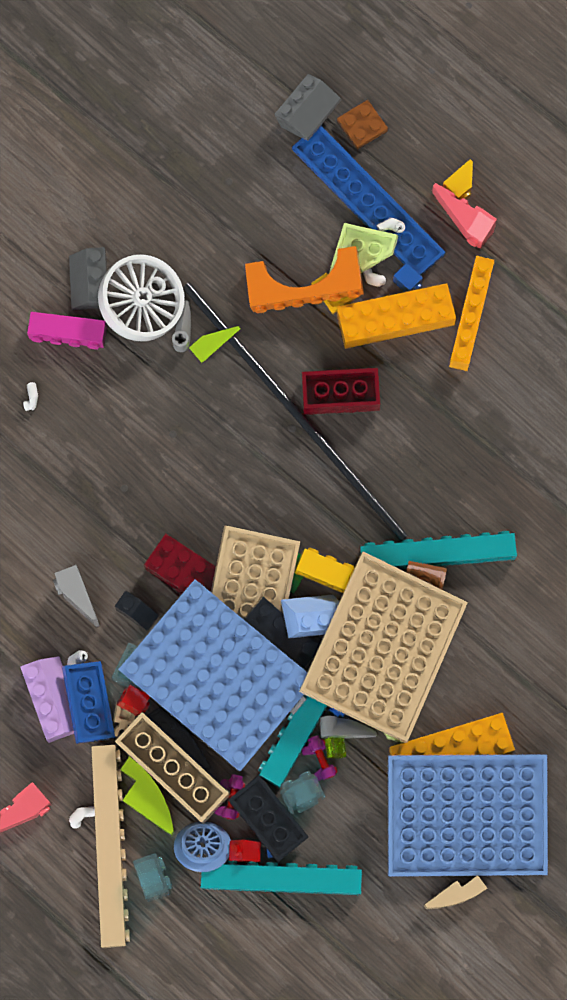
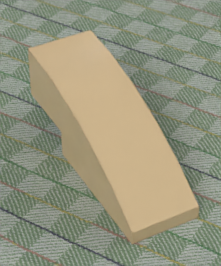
[424,876,488,909]

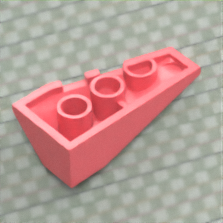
[432,183,497,249]
[0,782,52,833]

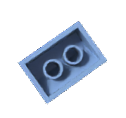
[281,595,339,638]

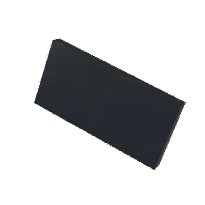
[146,706,211,771]
[228,775,309,863]

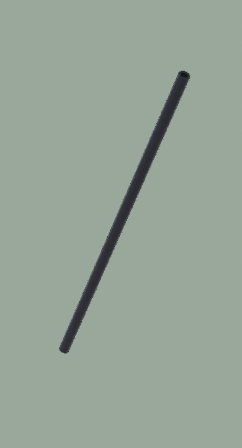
[183,283,408,541]

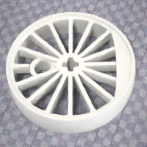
[98,255,184,341]

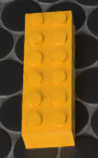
[337,283,456,349]
[389,713,515,755]

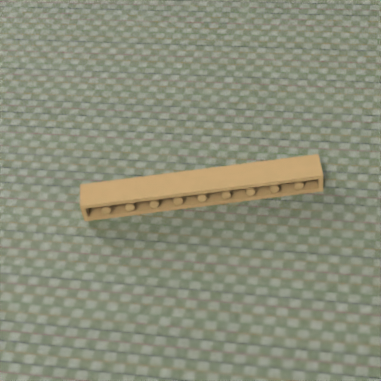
[92,745,130,948]

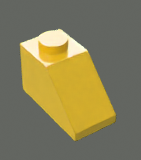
[442,159,473,200]

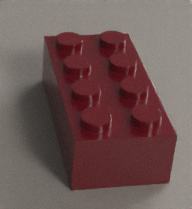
[302,368,380,415]
[144,533,216,594]

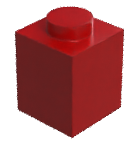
[116,685,150,716]
[229,840,261,863]

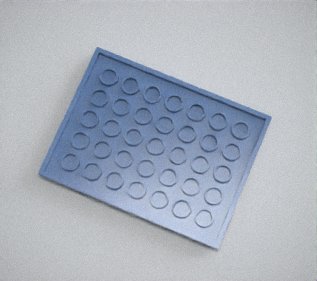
[118,580,307,772]
[388,754,548,876]

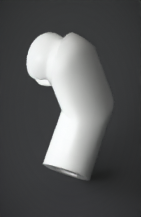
[377,218,405,233]
[363,268,386,287]
[23,382,38,411]
[67,650,88,665]
[69,807,95,828]

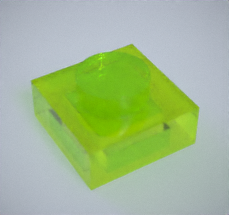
[325,737,346,758]

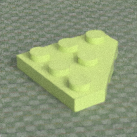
[329,223,398,273]

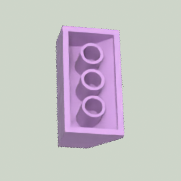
[21,656,74,743]

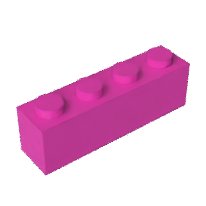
[27,312,107,349]

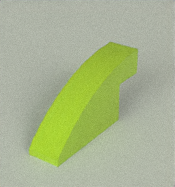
[120,756,174,836]

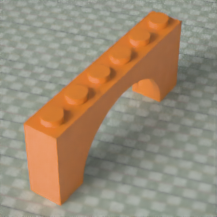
[245,246,364,313]

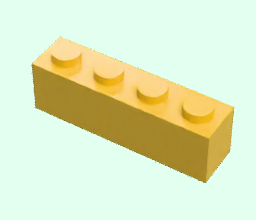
[294,548,355,593]

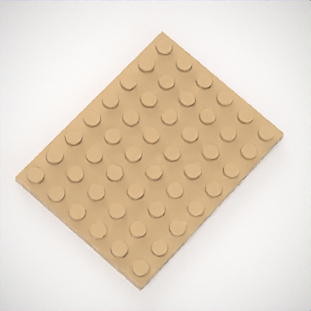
[299,552,468,743]

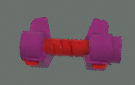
[302,735,337,782]
[215,774,245,820]

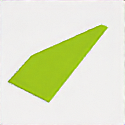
[189,326,240,363]

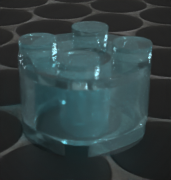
[280,771,326,815]

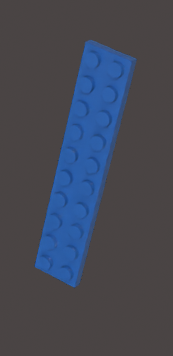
[292,126,446,276]

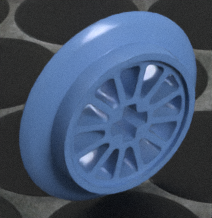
[174,822,231,872]

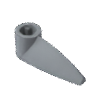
[172,300,191,352]
[320,716,377,739]

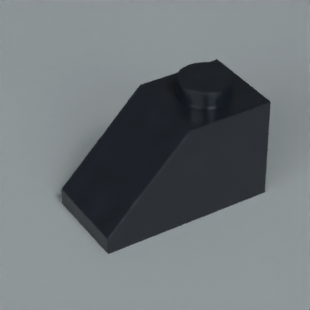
[115,590,159,632]

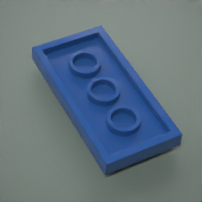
[62,661,115,744]

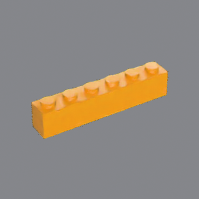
[449,256,494,371]

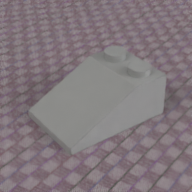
[53,565,100,627]

